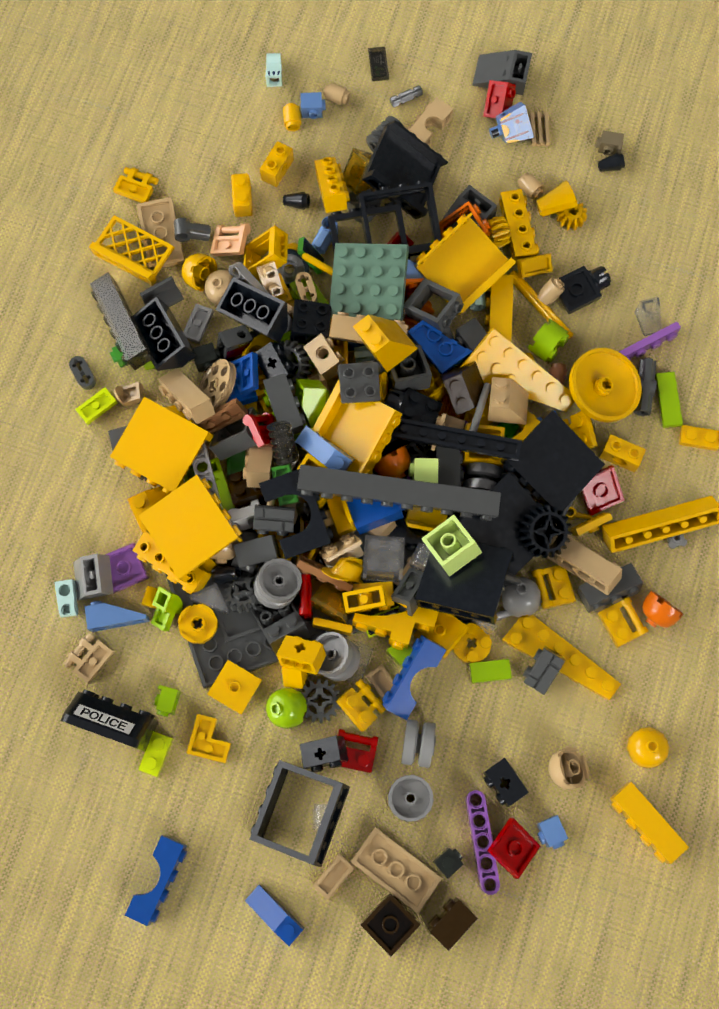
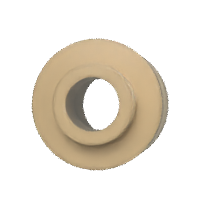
[324,82,351,105]
[517,172,544,199]
[537,278,565,305]

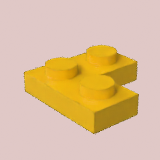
[186,714,231,764]

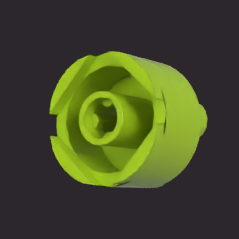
[528,319,569,362]

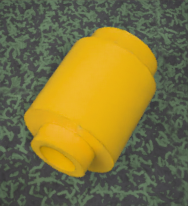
[283,103,302,131]

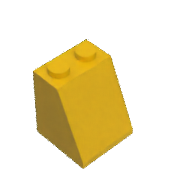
[353,314,418,372]

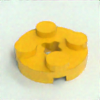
[178,604,218,644]
[453,623,492,663]

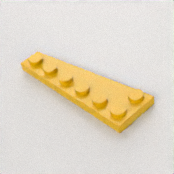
[502,615,621,700]

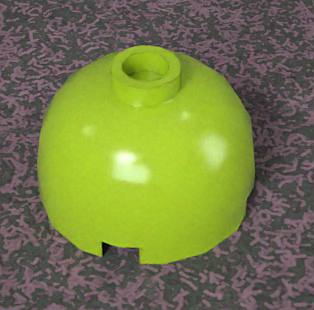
[266,688,307,729]

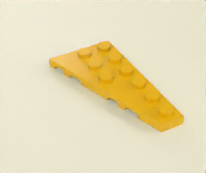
[460,327,575,412]

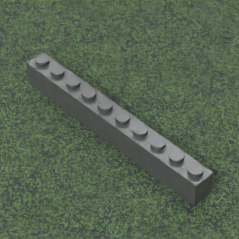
[297,465,501,521]

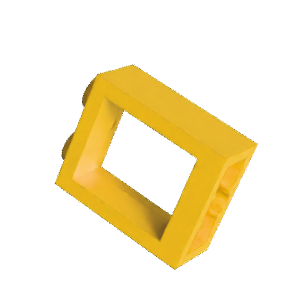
[244,225,288,281]

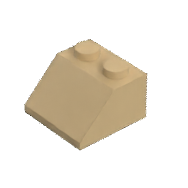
[488,377,529,425]

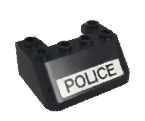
[60,689,159,751]

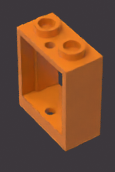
[439,201,492,239]

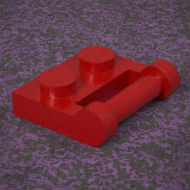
[243,412,285,448]
[299,574,313,620]
[338,729,379,773]

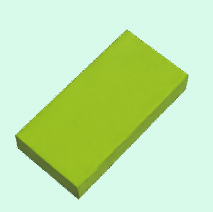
[469,659,512,684]

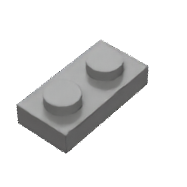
[183,304,214,344]

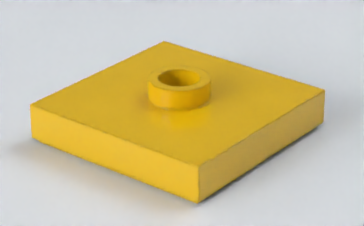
[413,612,469,659]
[207,659,262,714]

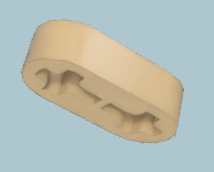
[295,272,317,302]

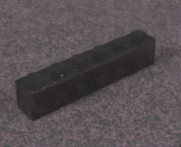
[90,272,154,370]

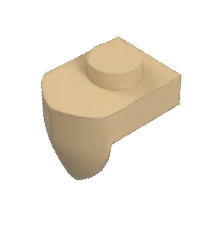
[114,382,144,406]

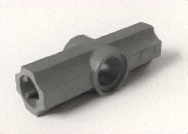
[634,358,657,416]

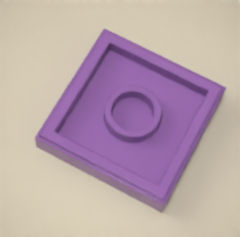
[105,543,149,593]

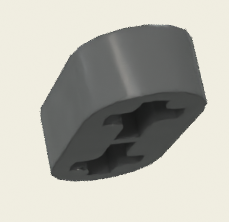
[69,356,96,390]

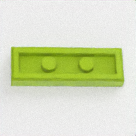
[655,372,683,428]

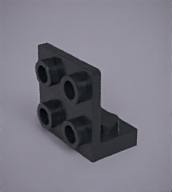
[289,299,331,345]

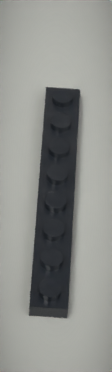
[391,418,523,461]

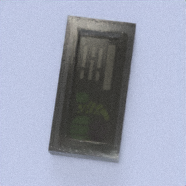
[368,47,389,81]

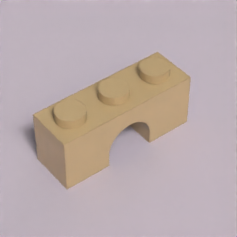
[407,97,453,145]

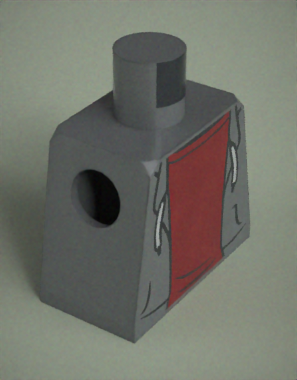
[216,325,260,362]

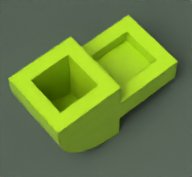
[151,586,183,632]

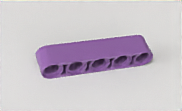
[465,790,500,895]

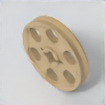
[198,359,237,409]

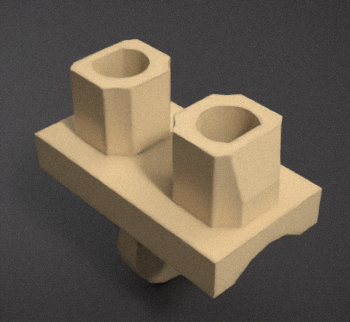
[256,261,284,297]

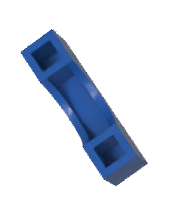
[382,635,446,720]
[125,835,188,926]

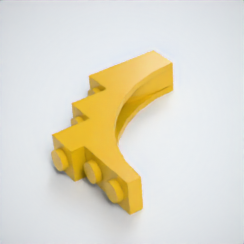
[352,607,454,650]

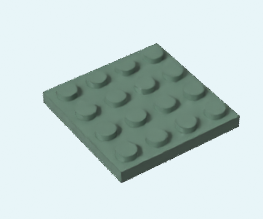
[330,243,409,321]

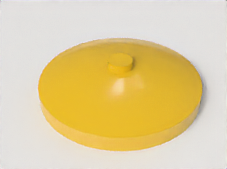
[569,348,642,423]

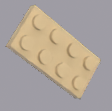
[136,197,185,270]
[351,828,442,913]

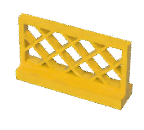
[89,215,174,286]

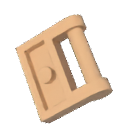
[210,223,251,256]

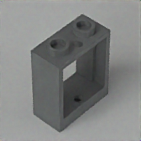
[404,278,464,333]
[209,407,263,461]

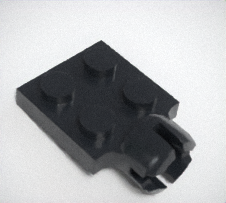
[559,266,611,314]
[383,388,443,424]

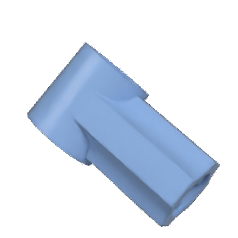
[311,216,338,254]

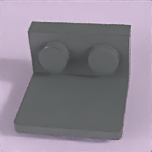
[337,362,381,404]

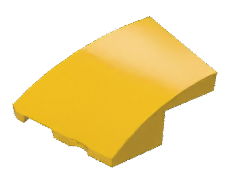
[536,180,578,217]

